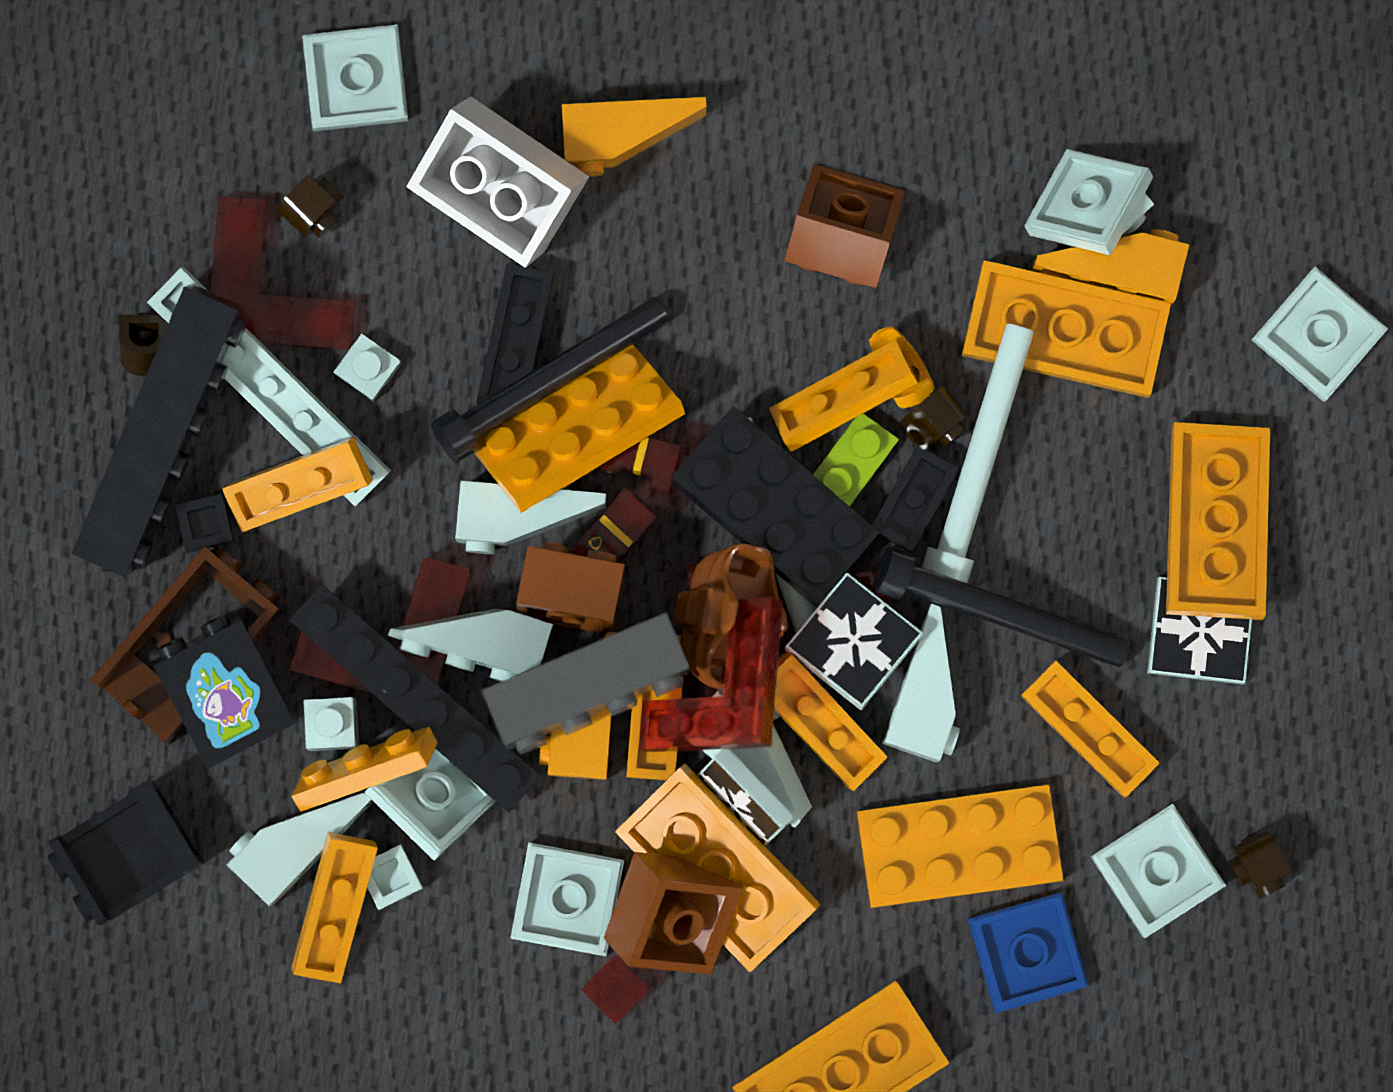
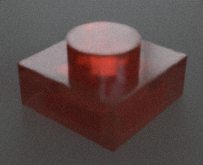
[581,955,650,1024]

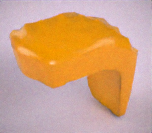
[869,326,935,409]

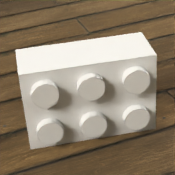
[406,96,589,268]

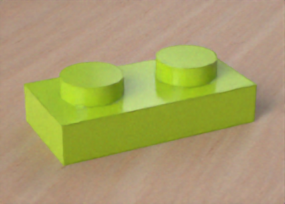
[813,413,899,506]

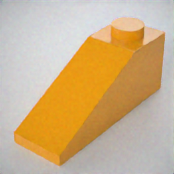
[562,97,706,177]
[1031,229,1189,305]
[539,632,617,780]

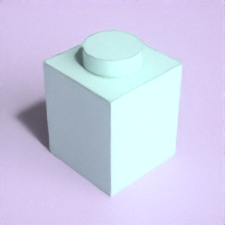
[304,697,359,751]

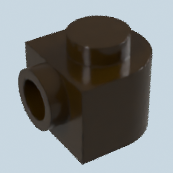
[277,174,345,238]
[119,313,168,376]
[900,385,968,449]
[1228,830,1292,899]

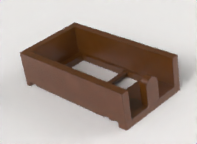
[90,546,283,745]

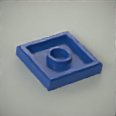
[967,892,1089,1013]

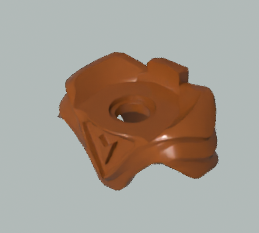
[673,544,788,691]

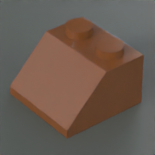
[784,164,905,288]
[516,541,624,634]
[604,852,743,975]

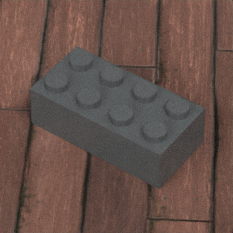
[482,613,689,755]

